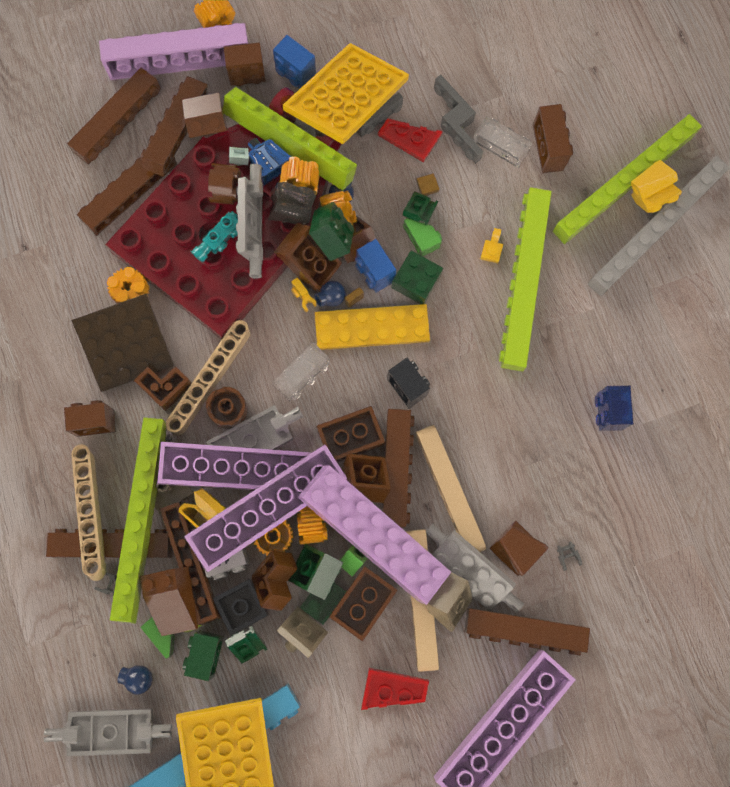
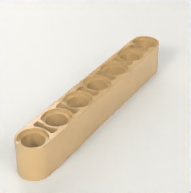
[166,320,250,436]
[415,425,486,552]
[71,444,106,581]
[405,529,439,672]

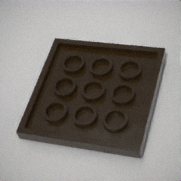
[71,294,174,392]

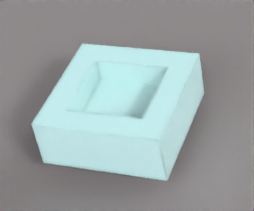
[229,147,249,166]

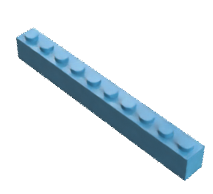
[129,683,301,787]

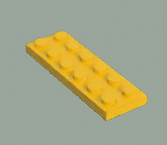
[315,304,430,350]

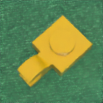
[480,228,503,264]
[291,277,317,312]

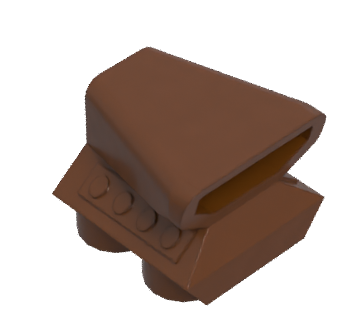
[489,521,549,576]

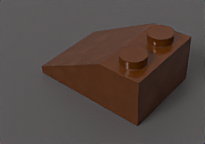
[140,567,198,636]

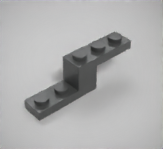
[434,75,483,164]
[315,92,403,137]

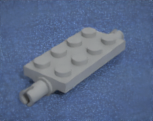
[236,164,263,278]
[206,405,303,450]
[426,524,524,613]
[44,708,172,756]

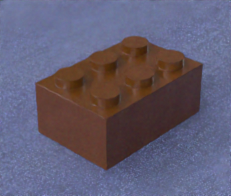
[532,104,573,174]
[274,223,342,292]
[316,406,385,463]
[329,566,398,642]

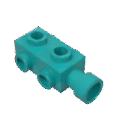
[191,211,238,263]

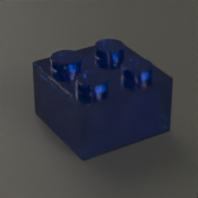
[594,385,634,431]

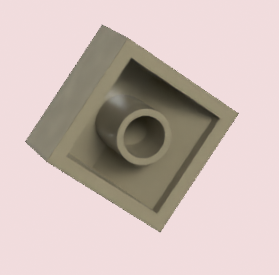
[427,572,472,632]

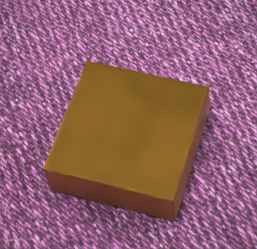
[416,173,440,196]
[345,287,364,308]

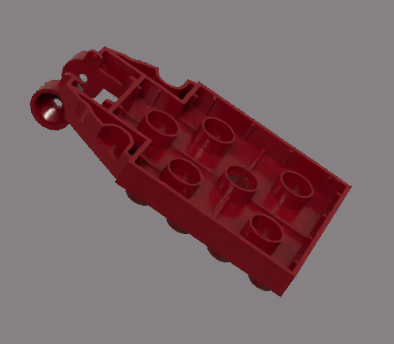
[105,87,342,340]

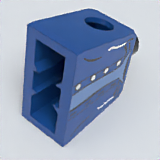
[248,138,291,186]

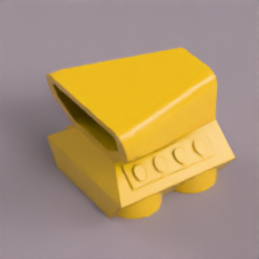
[631,160,682,213]
[179,487,226,528]

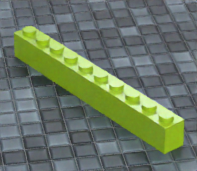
[552,114,702,245]
[498,187,552,372]
[109,417,167,624]

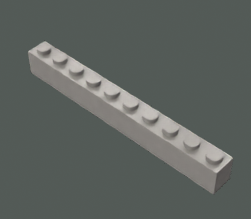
[588,155,730,296]

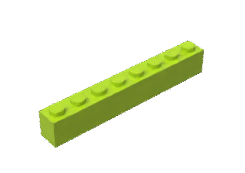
[223,87,357,191]

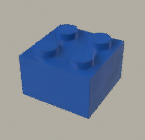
[273,35,316,88]
[355,239,396,293]

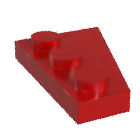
[378,118,443,163]
[361,668,429,710]

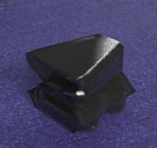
[267,182,316,225]

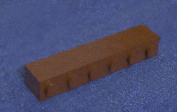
[67,67,161,165]
[140,76,208,177]
[76,157,177,236]
[382,409,414,528]
[160,502,221,625]
[46,529,172,558]
[464,608,590,656]

